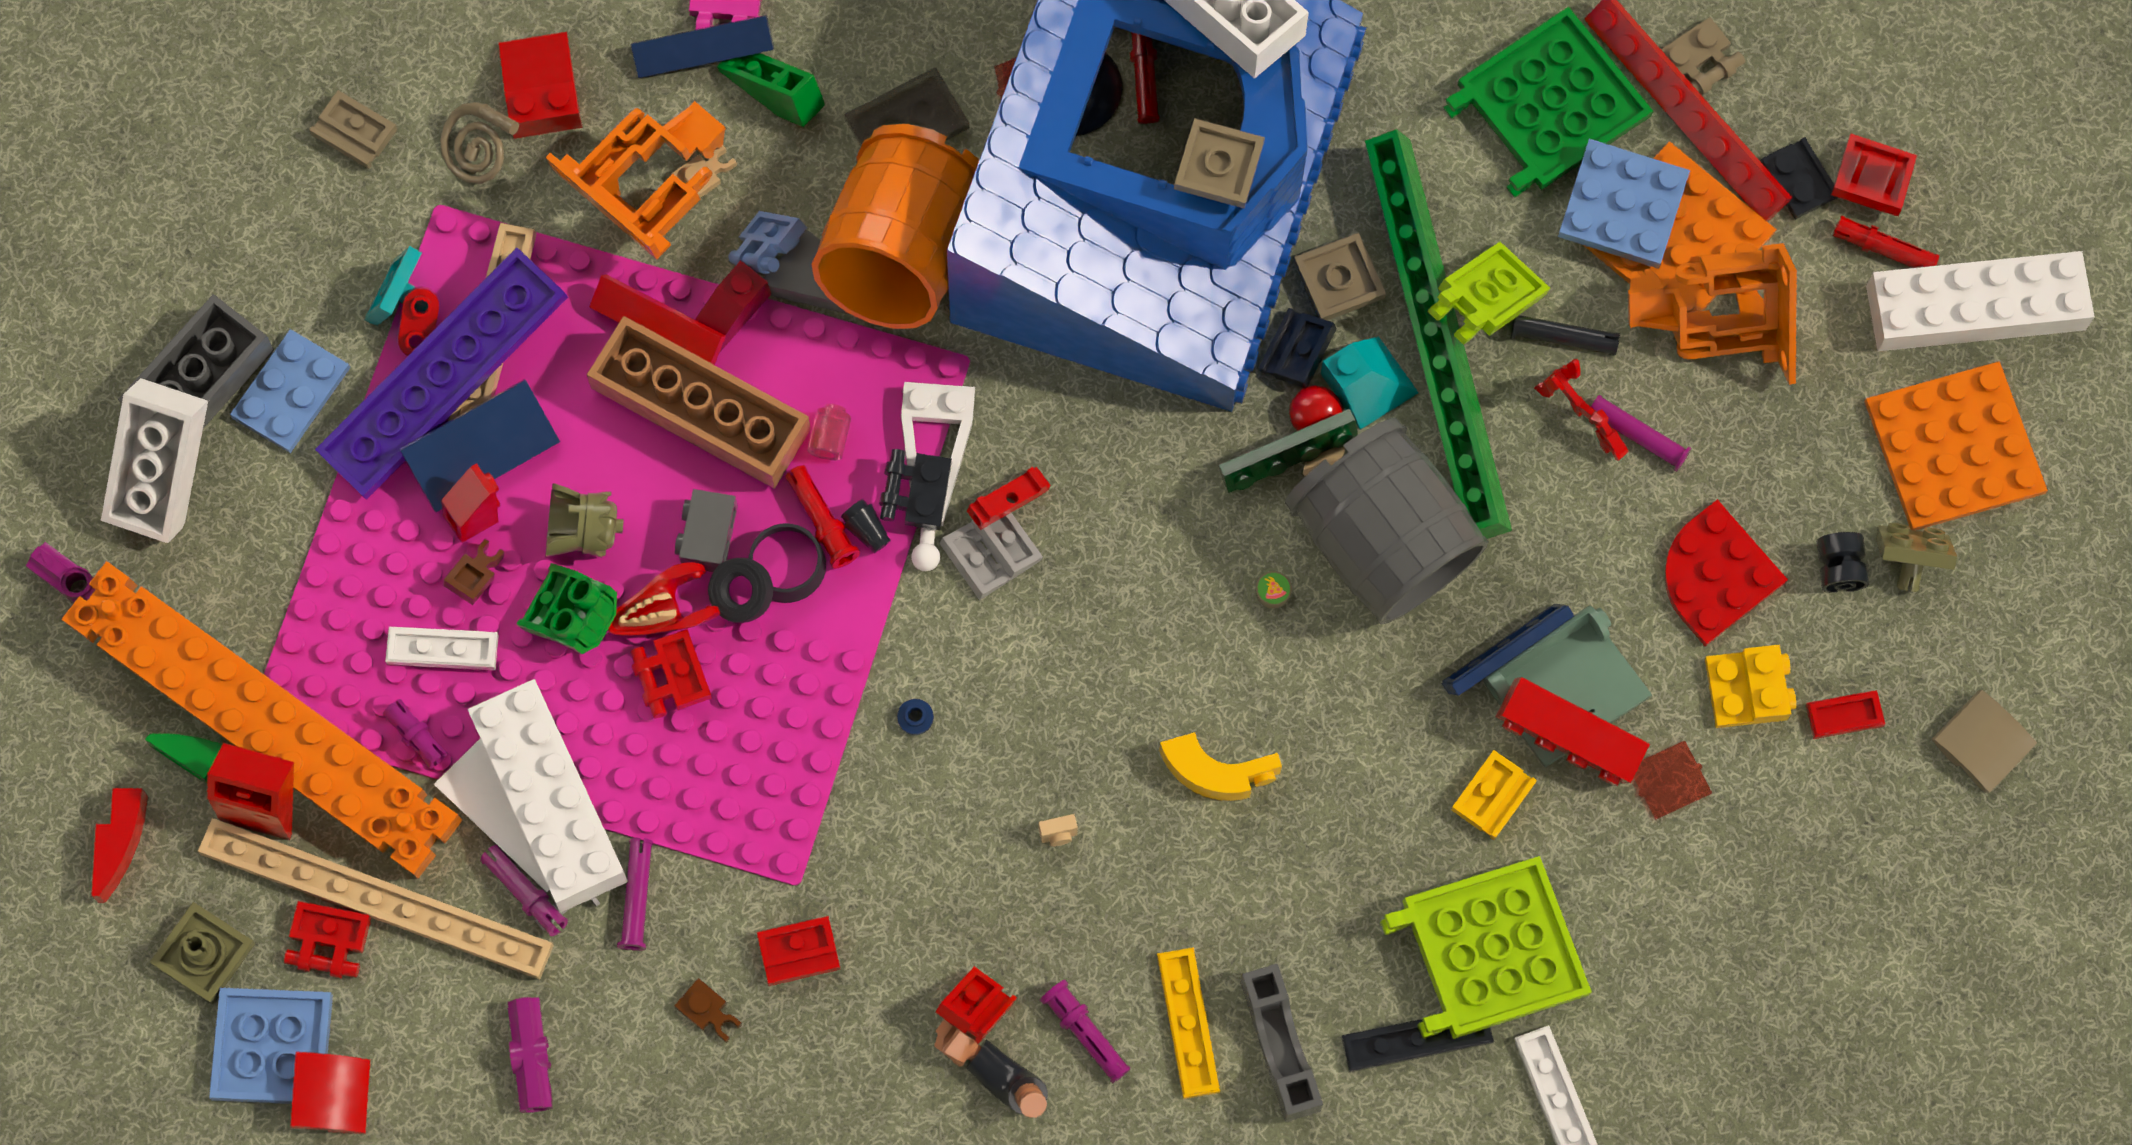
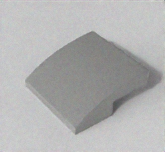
[939,513,1043,600]

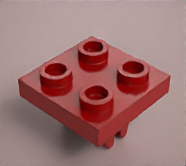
[1831,134,1917,217]

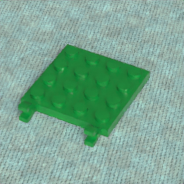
[1443,6,1653,198]

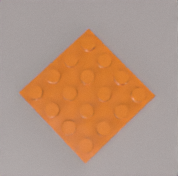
[1583,141,1777,312]
[1865,361,2048,530]

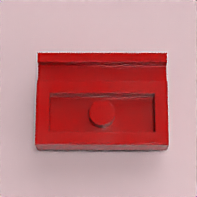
[757,916,841,986]
[935,966,1017,1044]

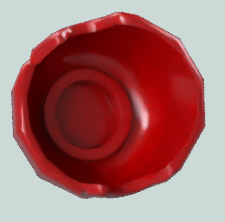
[1289,385,1342,431]

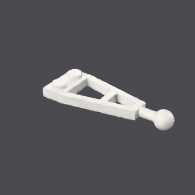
[901,382,975,571]

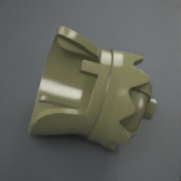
[545,483,624,558]

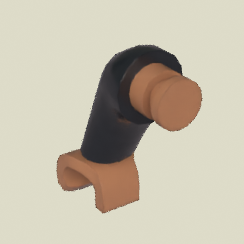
[934,1019,1048,1118]

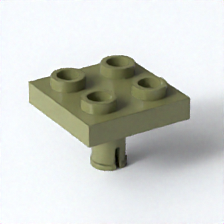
[1876,523,1957,592]
[150,902,255,1004]

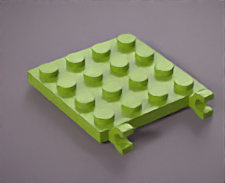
[1380,856,1592,1039]

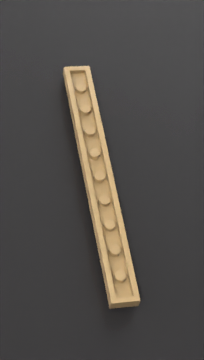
[198,818,554,980]

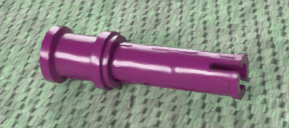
[1040,979,1131,1084]

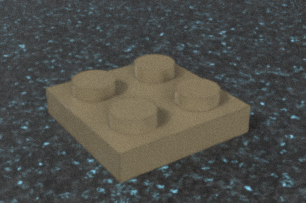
[1174,118,1265,209]
[1293,233,1386,321]

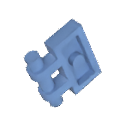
[729,211,807,274]

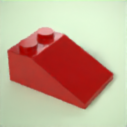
[499,32,583,139]

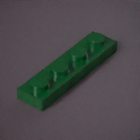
[1219,409,1358,493]

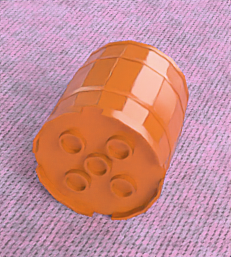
[811,124,979,329]

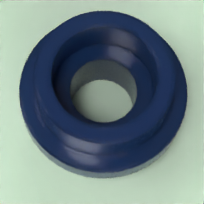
[897,699,934,735]

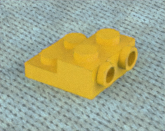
[1705,644,1796,728]

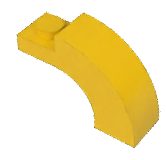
[1159,732,1282,801]

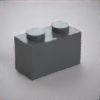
[675,489,738,572]

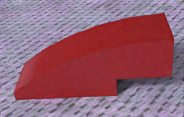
[91,788,148,903]

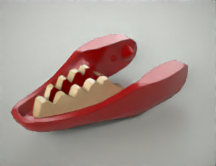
[608,562,720,636]

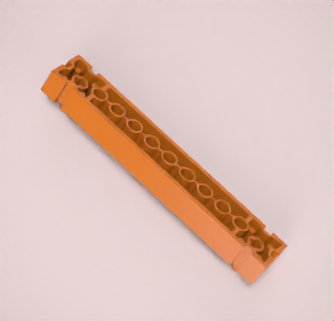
[62,561,463,878]

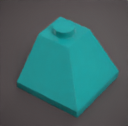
[1320,336,1419,430]

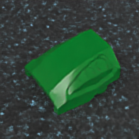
[516,563,617,654]

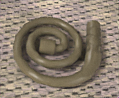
[440,102,519,184]

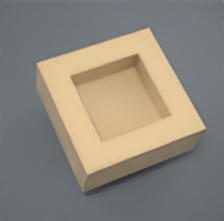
[1039,814,1078,846]

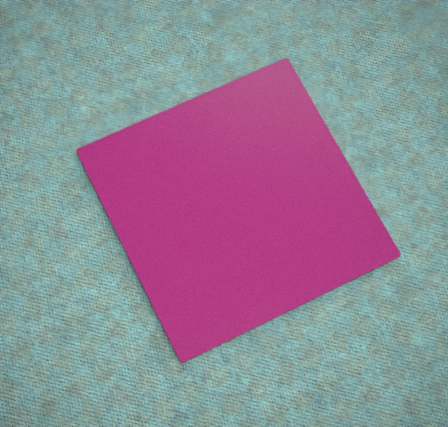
[264,205,970,886]

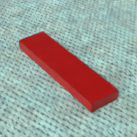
[589,274,726,365]

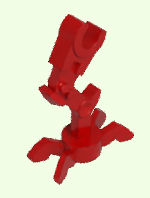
[1534,359,1628,461]

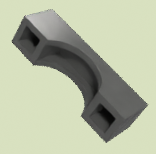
[1240,963,1323,1123]

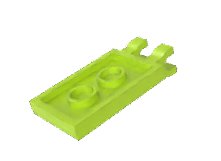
[1428,242,1551,345]

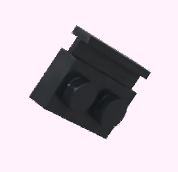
[1760,137,1838,220]
[1259,308,1337,388]

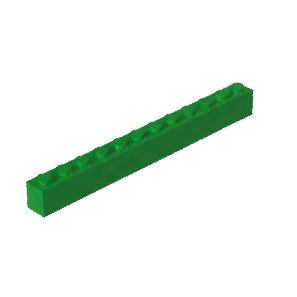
[1365,129,1512,539]

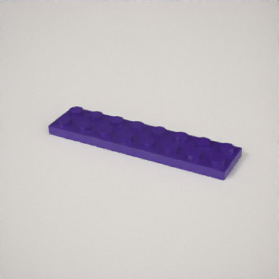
[315,248,568,500]

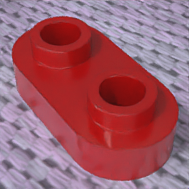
[398,286,439,356]

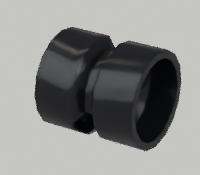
[1816,532,1869,593]

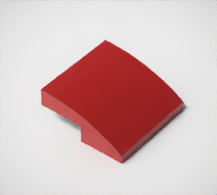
[290,1052,370,1134]

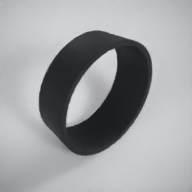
[748,523,826,603]

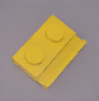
[1451,750,1537,840]

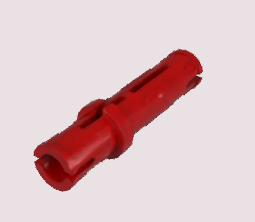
[1129,32,1160,124]
[1833,215,1940,268]

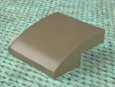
[1931,690,2037,793]

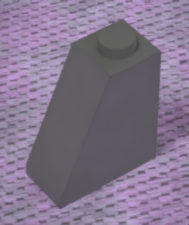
[763,229,851,315]

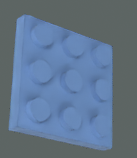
[1558,139,1690,269]
[209,988,333,1104]

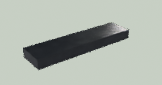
[1341,1019,1494,1073]

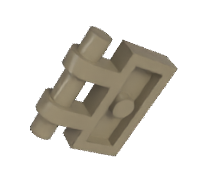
[1661,17,1745,95]

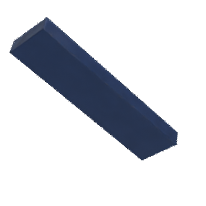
[631,15,775,78]
[1441,603,1574,696]

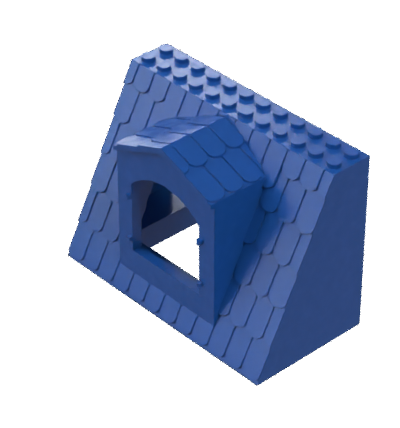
[947,0,1366,412]

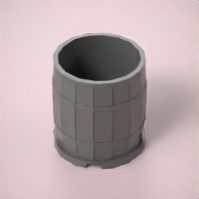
[1285,417,1489,624]

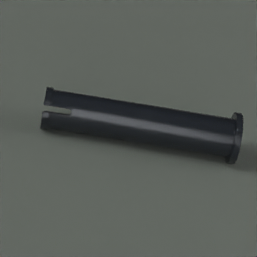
[1511,315,1620,356]

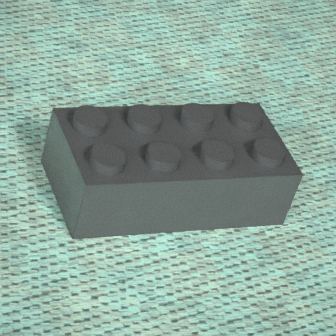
[118,294,274,428]

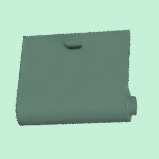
[1483,605,1652,768]

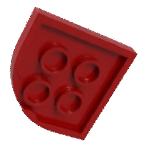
[1665,499,1788,647]

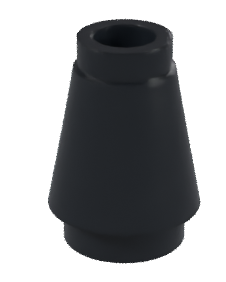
[840,499,891,554]

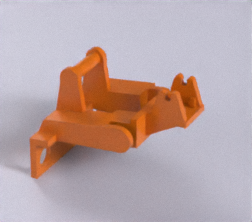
[545,101,726,260]
[1628,243,1797,385]

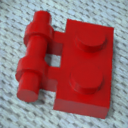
[630,629,712,719]
[284,901,371,978]

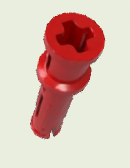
[785,465,860,569]

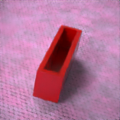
[1495,677,1650,787]

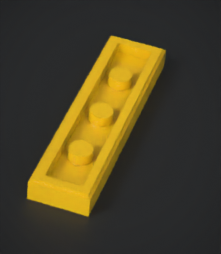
[1157,948,1220,1099]

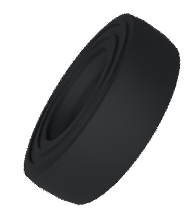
[708,558,773,623]

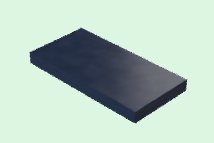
[399,379,560,512]

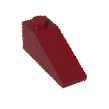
[695,260,772,352]

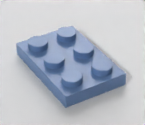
[230,329,350,453]

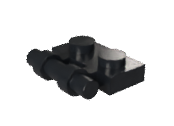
[879,449,952,530]

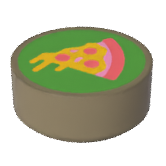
[1255,571,1292,608]

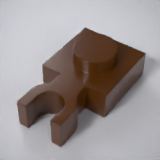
[443,539,504,605]
[674,978,742,1043]

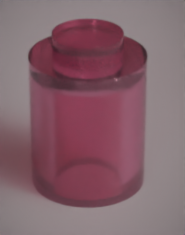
[807,404,852,460]

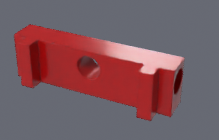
[966,467,1051,530]

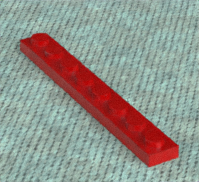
[1584,0,1792,222]

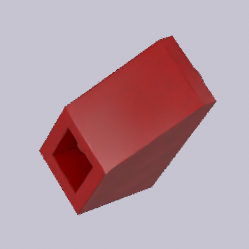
[441,463,500,543]

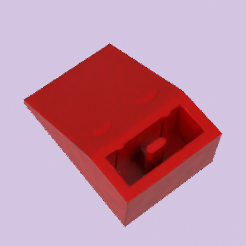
[207,743,294,840]

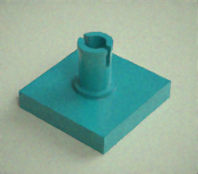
[364,246,428,326]

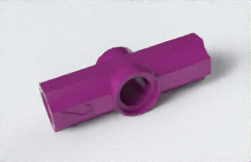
[26,542,95,604]
[507,997,553,1113]

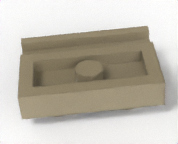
[309,90,398,169]

